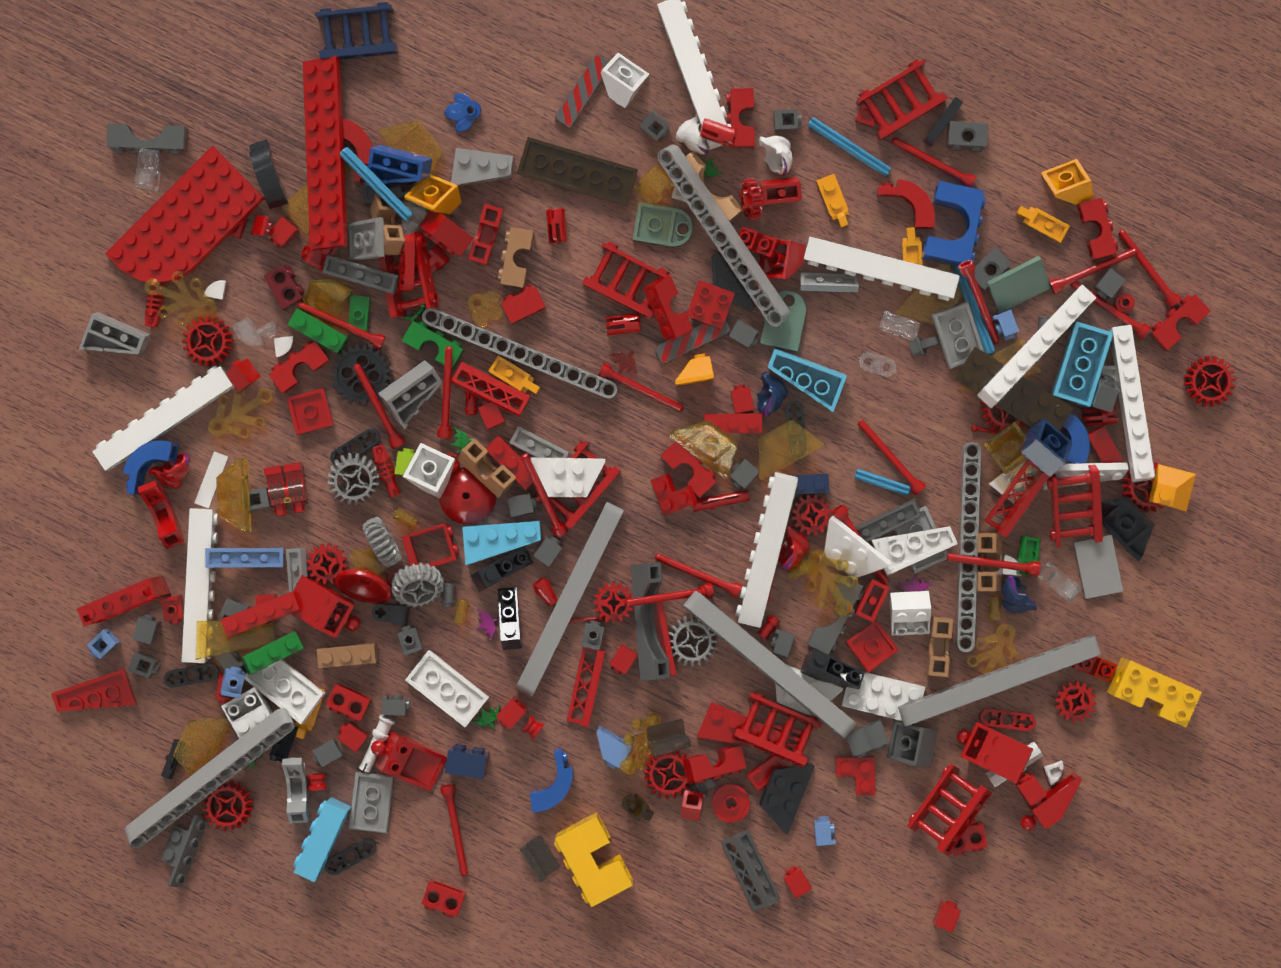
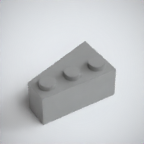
[451,148,515,188]

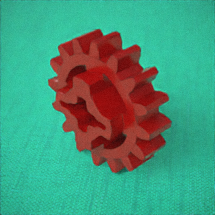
[739,178,764,220]
[791,494,832,535]
[306,543,348,584]
[593,581,633,623]
[1054,680,1097,723]

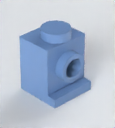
[991,310,1019,341]
[87,628,120,659]
[220,667,245,698]
[813,816,836,846]

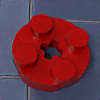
[712,783,750,822]

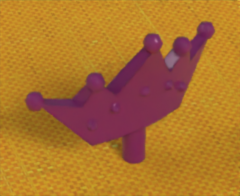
[898,574,932,592]
[476,609,499,640]

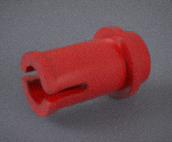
[464,391,479,415]
[757,615,781,640]

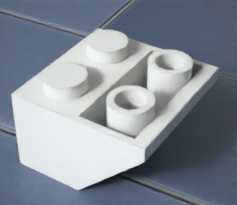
[890,591,931,636]
[221,687,273,738]

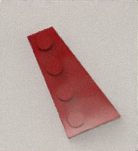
[51,669,137,712]
[696,701,782,746]

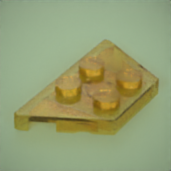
[378,120,443,182]
[895,263,962,325]
[669,420,738,479]
[758,420,826,480]
[216,458,252,532]
[173,716,230,776]

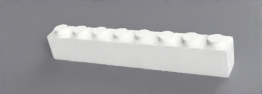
[657,0,731,150]
[804,237,960,301]
[977,285,1096,408]
[1109,325,1155,482]
[92,366,234,471]
[735,472,798,628]
[182,508,219,663]

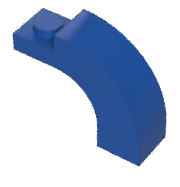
[1062,413,1090,464]
[123,441,179,496]
[530,748,573,813]

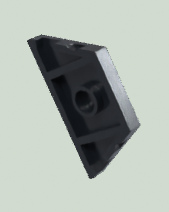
[711,249,753,311]
[1088,497,1155,562]
[759,763,815,834]

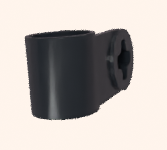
[372,603,410,625]

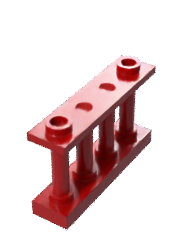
[857,59,948,141]
[378,232,439,318]
[582,242,670,319]
[536,441,621,529]
[1047,464,1103,548]
[732,692,822,768]
[907,764,992,856]

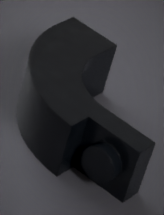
[249,139,288,209]

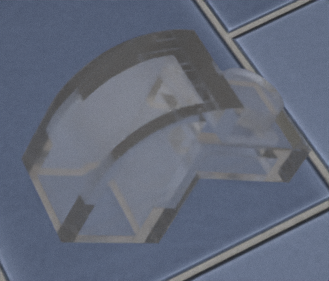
[232,317,279,347]
[1038,562,1083,603]

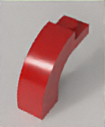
[342,118,374,184]
[876,179,935,229]
[138,480,184,549]

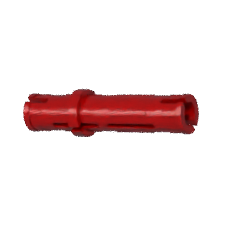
[692,489,750,512]

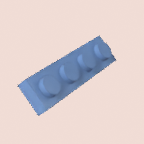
[205,548,283,568]

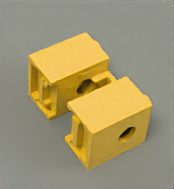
[1106,657,1202,727]
[554,812,633,907]

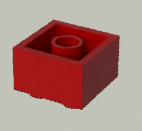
[419,210,474,257]

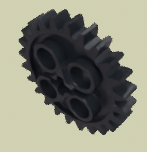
[330,344,393,406]

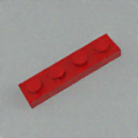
[221,591,301,638]

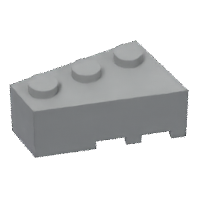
[79,312,151,354]
[378,360,442,430]

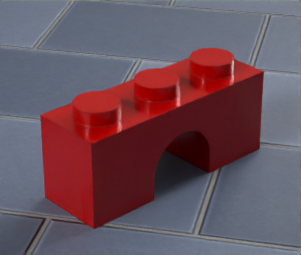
[726,88,755,149]
[1076,197,1118,261]
[468,204,505,266]
[643,276,693,340]
[1149,294,1211,351]
[269,341,331,394]
[704,414,762,434]
[485,436,533,490]
[660,440,716,498]
[682,745,746,784]

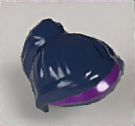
[756,371,788,416]
[1002,576,1037,613]

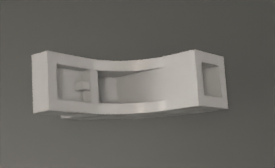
[282,757,309,824]

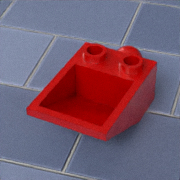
[292,575,361,638]
[957,722,1034,784]
[371,731,447,792]
[1020,772,1082,831]

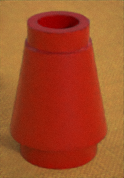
[532,577,558,606]

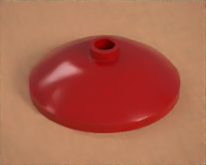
[439,467,496,524]
[335,569,392,604]

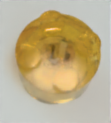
[633,161,674,204]

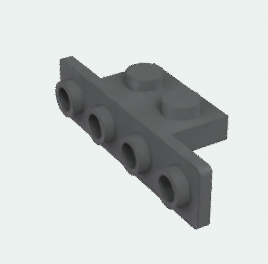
[161,814,209,887]

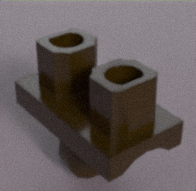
[622,793,655,822]

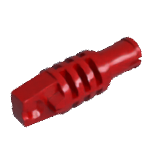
[145,283,165,328]
[372,444,401,498]

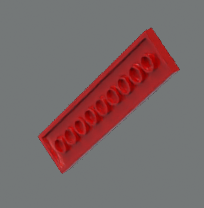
[302,56,348,251]

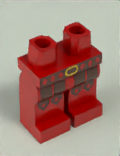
[263,462,308,516]

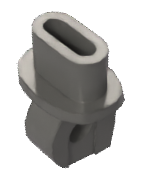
[909,336,940,356]
[689,777,719,797]

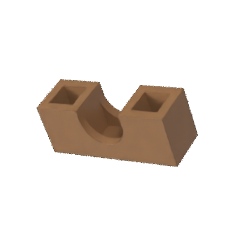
[370,194,405,255]
[498,227,534,289]
[457,438,516,498]
[977,533,1003,592]
[926,616,953,677]
[317,642,378,668]

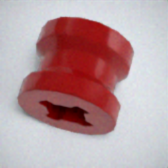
[521,716,544,740]
[307,773,327,791]

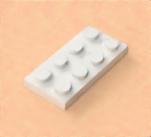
[405,650,489,727]
[244,659,326,724]
[841,672,925,724]

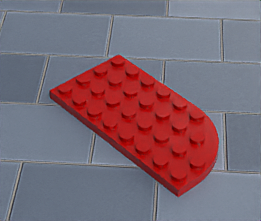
[105,145,265,284]

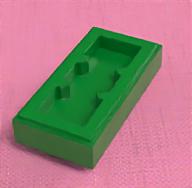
[347,295,371,334]
[1016,536,1041,577]

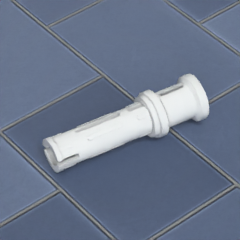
[359,714,396,773]

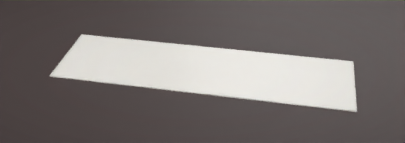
[195,451,228,508]

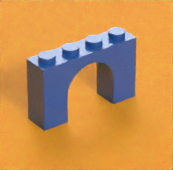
[921,181,986,267]

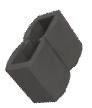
[846,719,889,758]

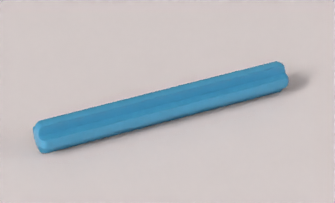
[808,117,891,177]
[340,147,413,221]
[953,266,995,354]

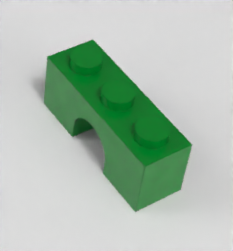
[287,308,350,355]
[402,320,464,370]
[240,631,303,676]

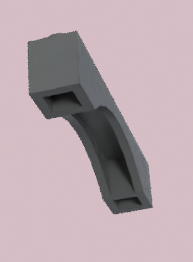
[631,562,670,680]

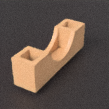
[679,152,742,222]

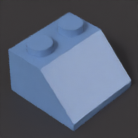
[596,725,632,769]

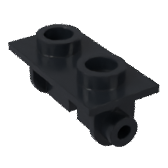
[269,727,298,762]

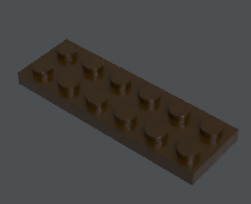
[517,137,638,207]
[954,347,1073,431]

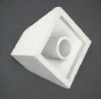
[601,53,649,108]
[403,443,455,498]

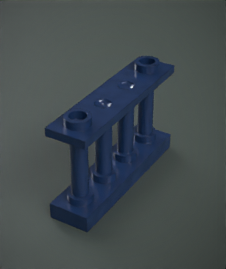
[315,2,398,60]

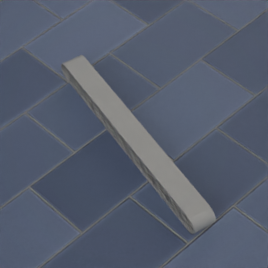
[658,145,790,327]
[422,309,618,399]
[955,442,981,652]
[515,502,624,697]
[683,591,856,739]
[898,635,1101,726]
[124,708,295,848]

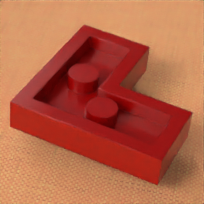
[650,473,698,516]
[835,756,875,796]

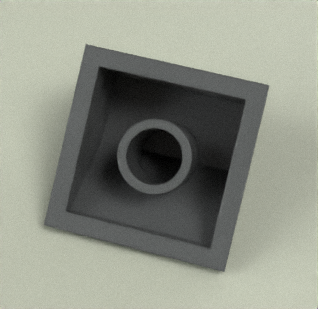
[887,720,938,768]

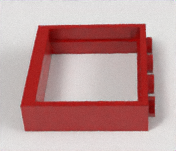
[76,575,171,626]

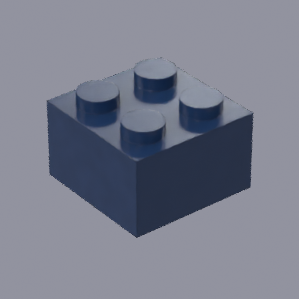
[1021,418,1072,477]
[445,744,489,779]

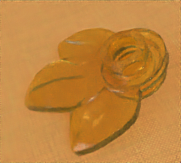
[468,291,503,328]
[350,545,387,574]

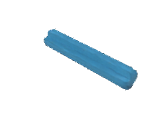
[854,469,910,496]

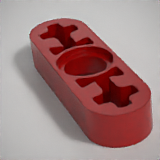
[399,235,415,291]
[979,708,1036,731]

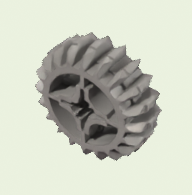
[327,453,379,505]
[363,517,402,567]
[391,562,444,608]
[668,615,718,667]

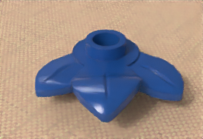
[444,93,481,132]

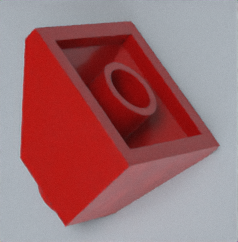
[759,240,806,280]

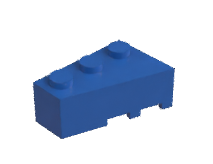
[365,145,432,185]

